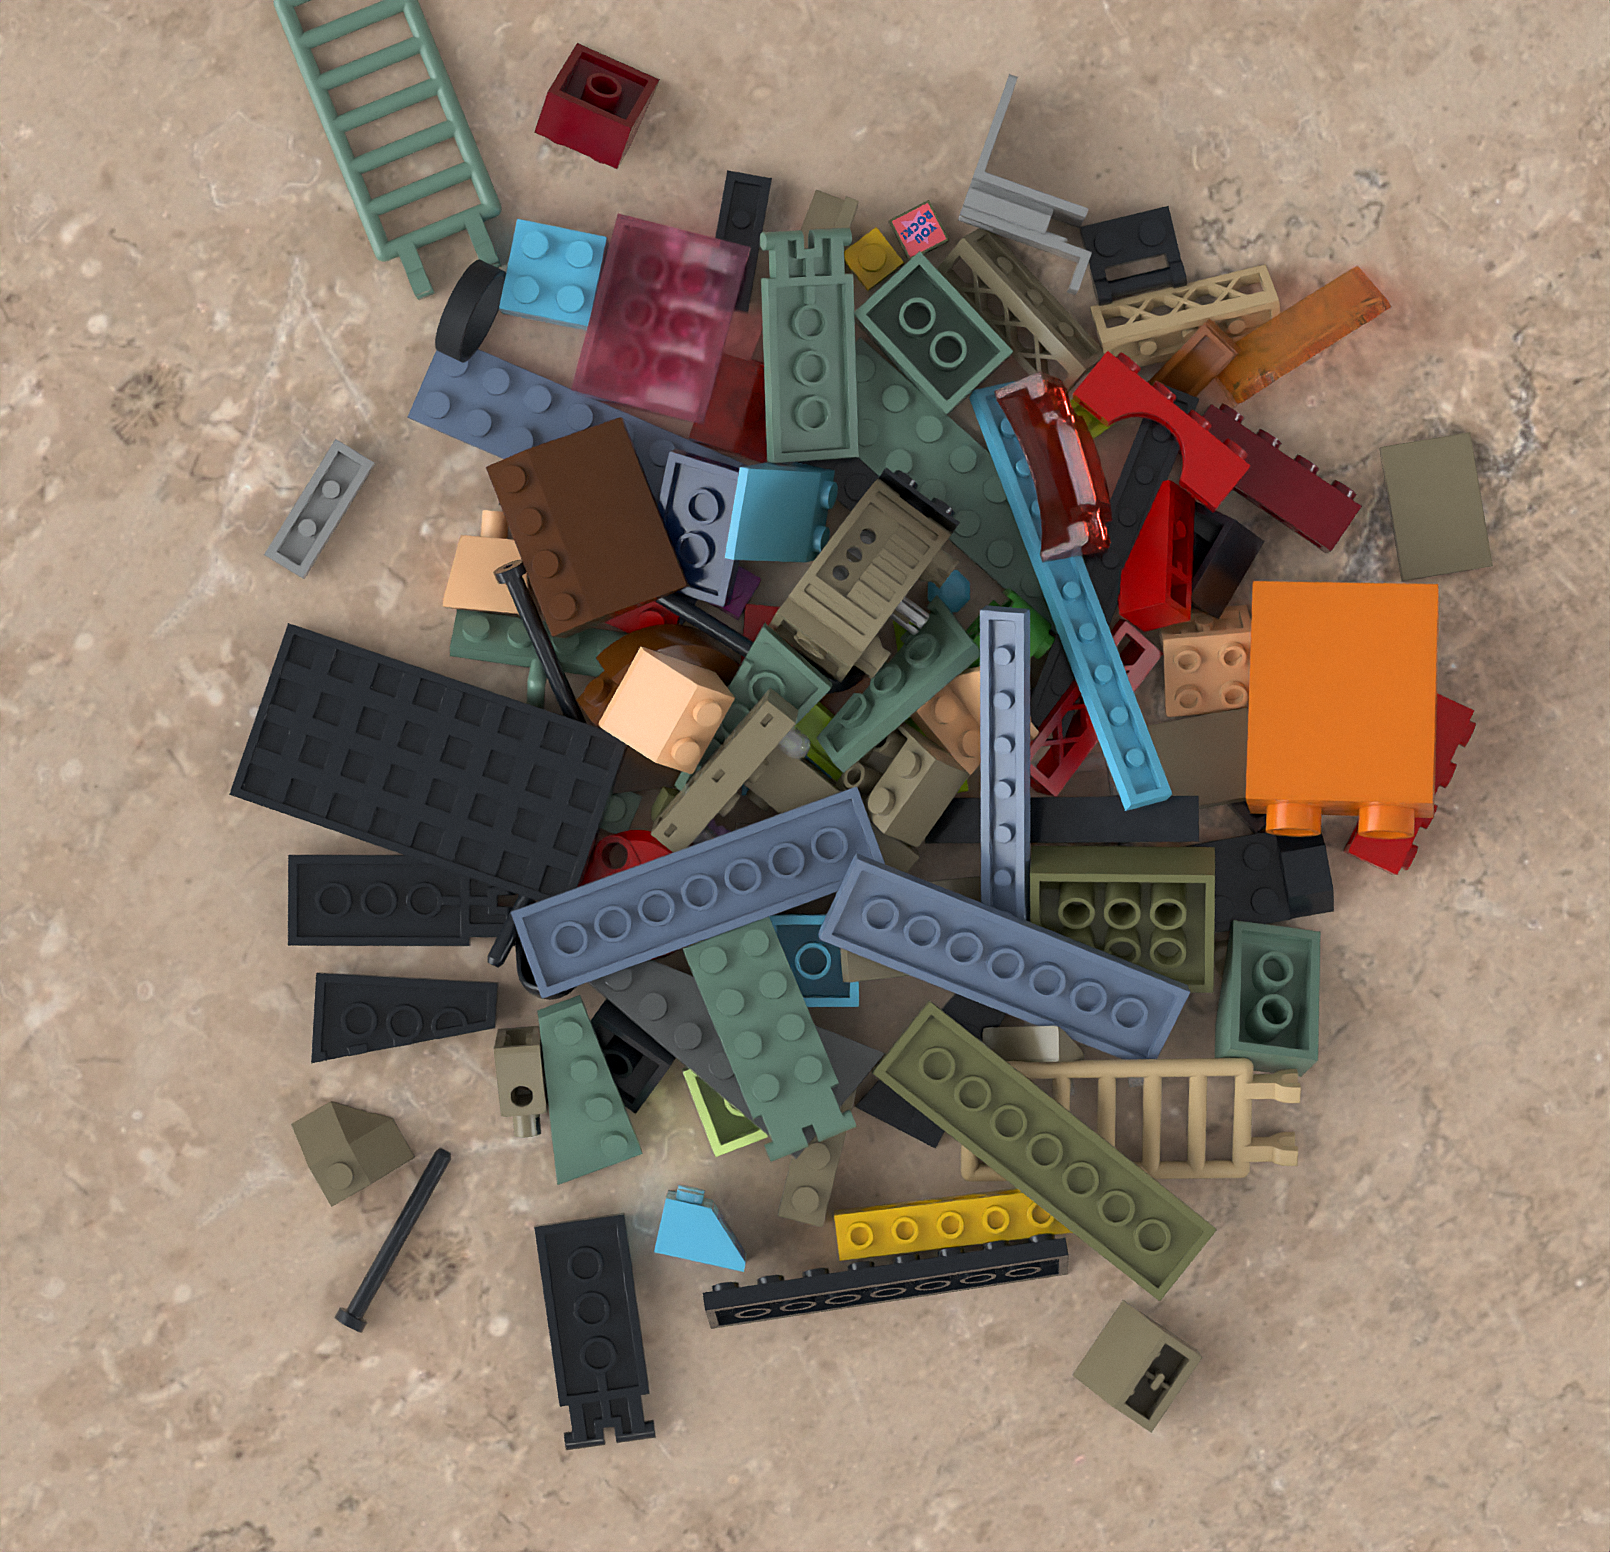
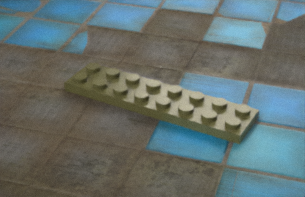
[872,1000,1217,1301]

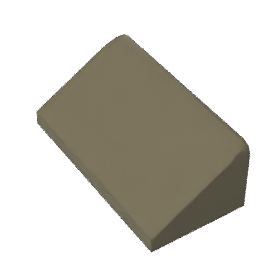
[982,1026,1084,1062]

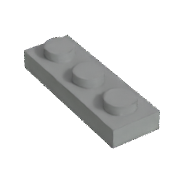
[264,439,375,579]

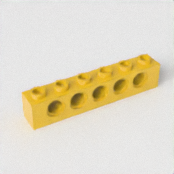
[834,1188,1073,1261]

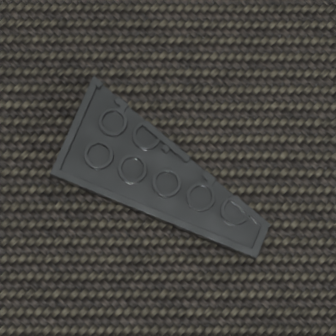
[587,959,885,1159]

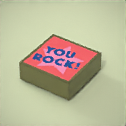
[888,200,949,261]

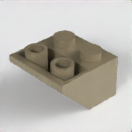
[835,722,970,847]
[1072,1300,1202,1433]

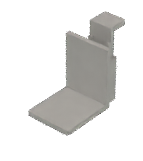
[958,74,1092,295]

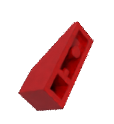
[1118,480,1195,632]

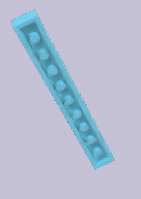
[969,381,1172,811]

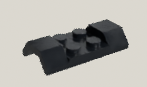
[1181,831,1334,933]

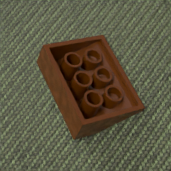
[486,417,689,638]

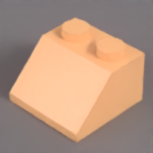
[598,647,735,774]

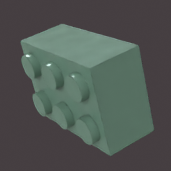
[854,251,1013,417]

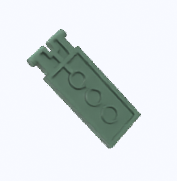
[760,228,859,463]
[683,916,857,1162]

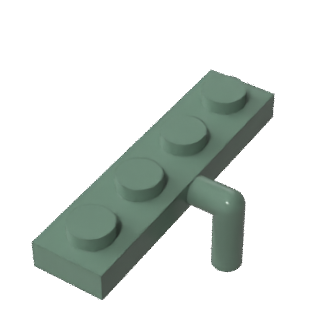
[450,609,629,709]

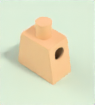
[443,510,531,615]

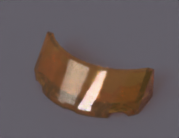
[1215,266,1392,408]

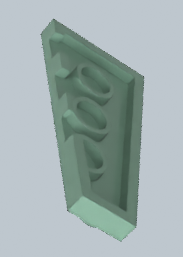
[817,595,980,773]
[674,623,832,791]
[537,995,643,1185]

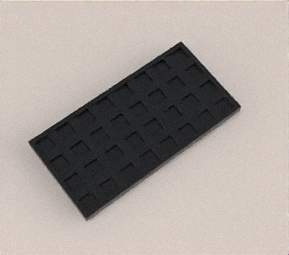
[229,623,629,901]

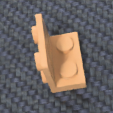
[1158,605,1251,717]
[910,666,1039,776]

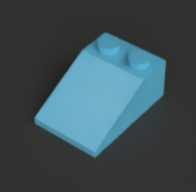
[725,462,838,562]

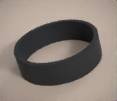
[435,259,506,363]

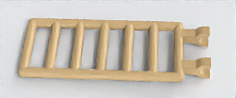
[961,1058,1301,1182]

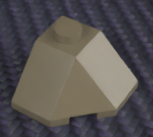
[291,1101,415,1207]

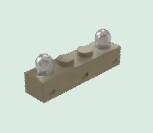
[651,688,811,852]

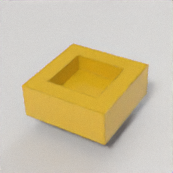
[844,227,904,292]

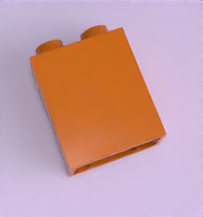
[1246,581,1440,839]

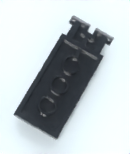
[288,854,516,946]
[534,1213,656,1451]

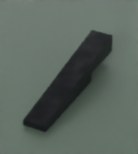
[925,796,1199,844]

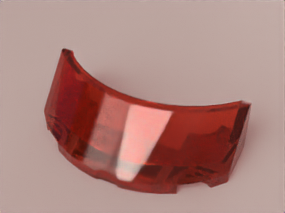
[994,371,1112,563]

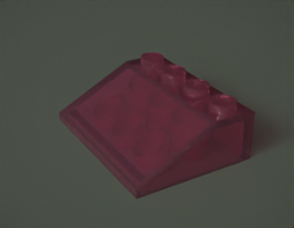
[571,213,751,425]

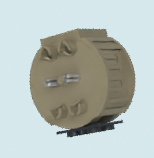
[769,467,960,683]

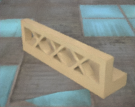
[1090,264,1282,367]

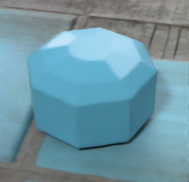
[928,570,970,613]

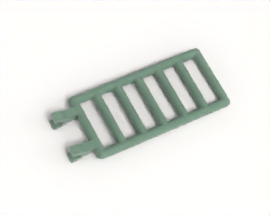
[273,0,502,300]

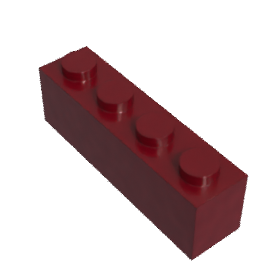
[1178,403,1362,553]

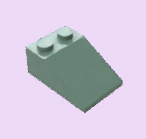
[1215,920,1321,1077]

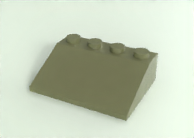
[1030,846,1215,993]

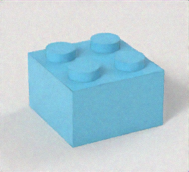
[499,219,609,332]
[769,914,859,1007]

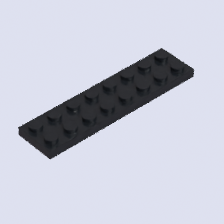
[703,1233,1069,1329]

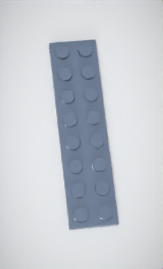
[408,349,748,561]
[511,786,885,999]
[818,853,1190,1059]

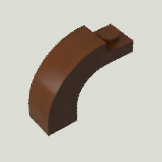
[576,624,741,731]

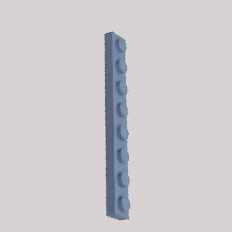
[980,605,1030,922]

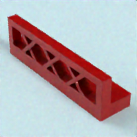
[1030,619,1163,797]

